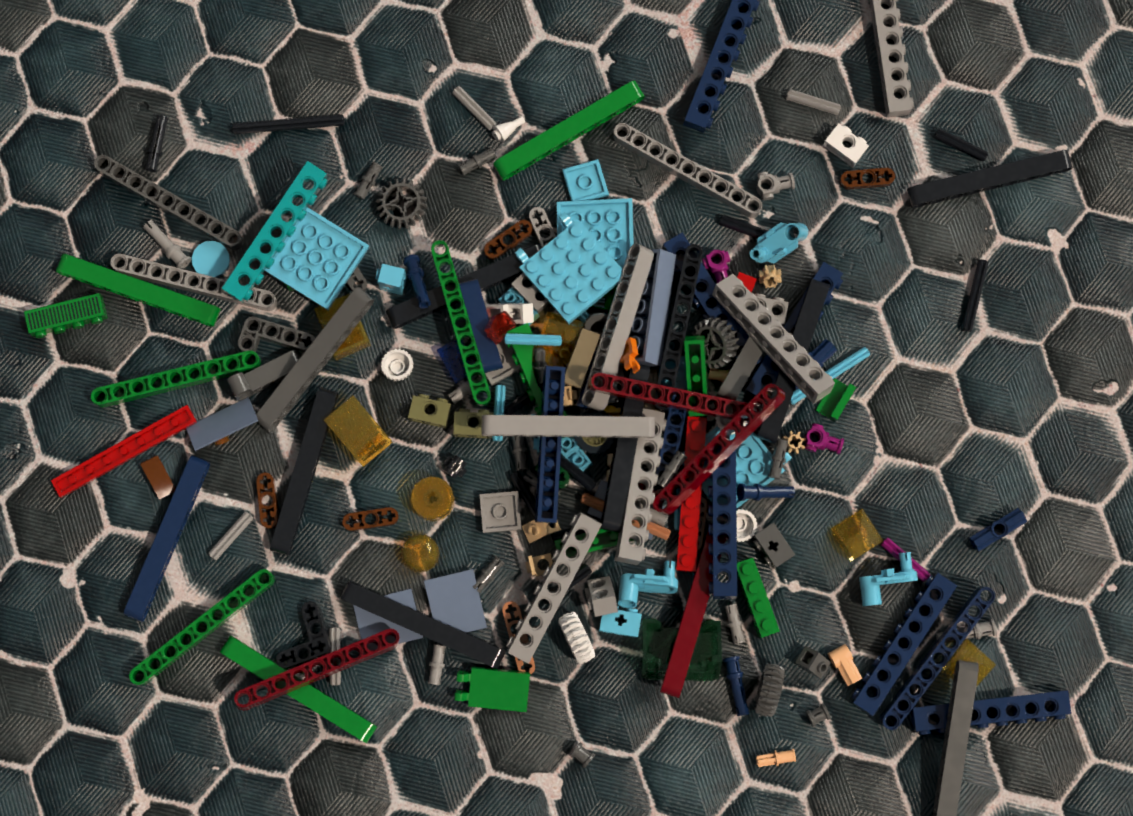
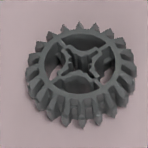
[376,178,427,229]
[691,317,740,369]
[754,664,785,717]

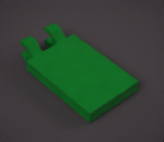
[455,666,530,712]

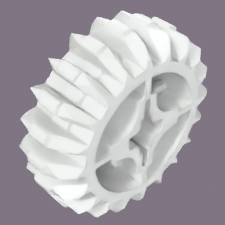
[558,612,595,664]

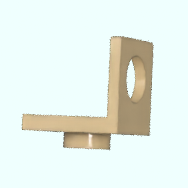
[522,519,561,543]
[525,553,553,577]

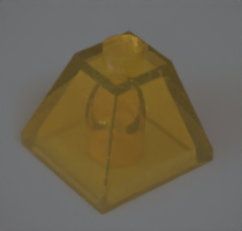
[830,508,883,561]
[943,639,996,687]

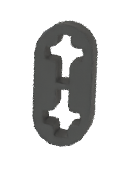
[347,267,368,291]

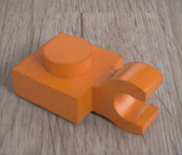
[620,337,640,374]

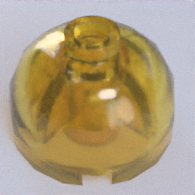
[401,534,440,573]

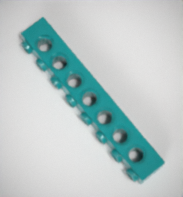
[222,161,328,304]

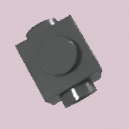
[796,646,831,679]

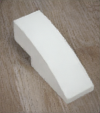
[485,303,534,324]

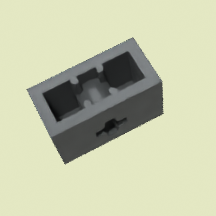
[752,523,795,569]

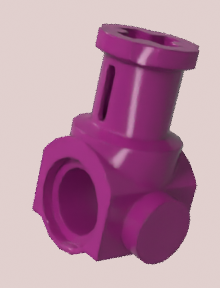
[702,250,730,283]
[805,423,844,455]

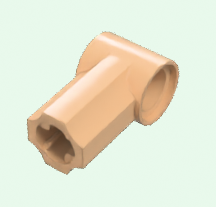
[828,644,862,686]

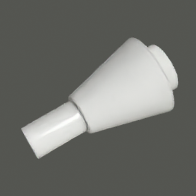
[492,116,525,143]

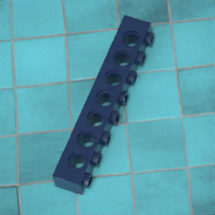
[683,0,760,133]
[662,232,763,368]
[744,262,843,398]
[535,366,566,524]
[708,446,737,599]
[851,573,957,716]
[910,690,1072,735]

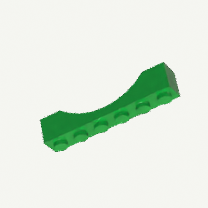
[506,323,567,416]

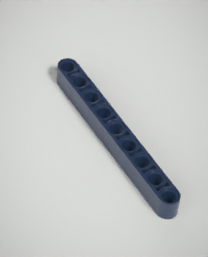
[124,455,210,622]
[880,586,995,730]

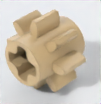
[759,264,782,288]
[563,386,578,408]
[782,431,806,455]

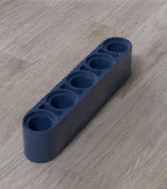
[459,279,503,373]
[655,394,686,481]

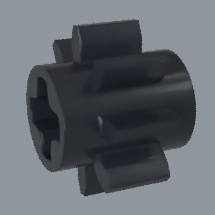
[444,455,467,479]

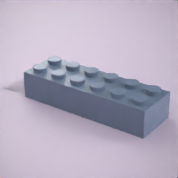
[621,249,676,367]

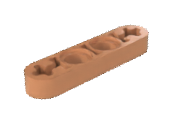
[502,601,535,675]

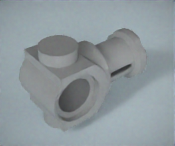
[756,172,795,201]

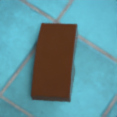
[140,455,176,500]

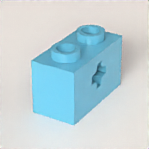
[375,264,407,295]
[599,606,642,638]

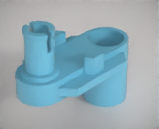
[750,222,808,263]
[859,552,918,606]
[618,561,678,608]

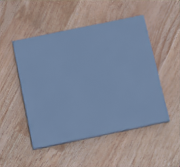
[424,569,487,632]
[353,589,423,651]

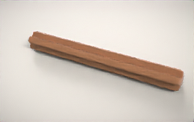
[581,493,671,540]

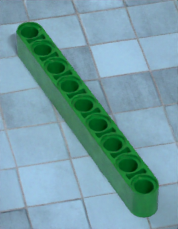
[493,81,645,180]
[431,240,491,407]
[55,254,221,327]
[91,351,261,408]
[129,569,275,685]
[220,635,377,744]

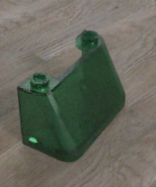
[641,618,722,681]

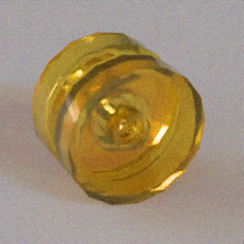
[411,477,455,522]

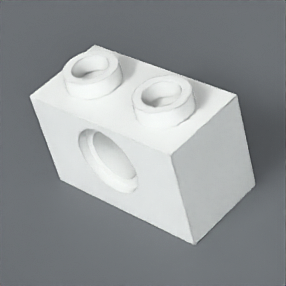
[823,124,869,168]

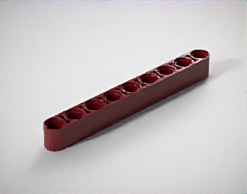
[588,373,759,423]
[653,384,785,515]
[660,531,727,698]
[234,629,400,711]

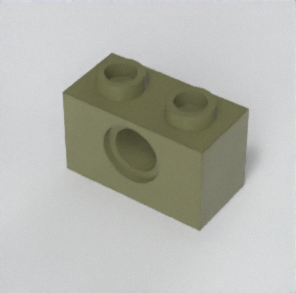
[408,394,451,429]
[453,409,493,439]

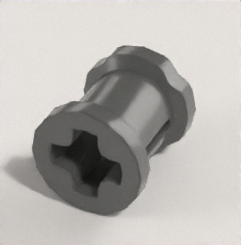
[805,703,831,727]
[569,742,595,768]

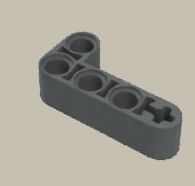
[238,317,315,353]
[716,336,764,401]
[227,350,301,401]

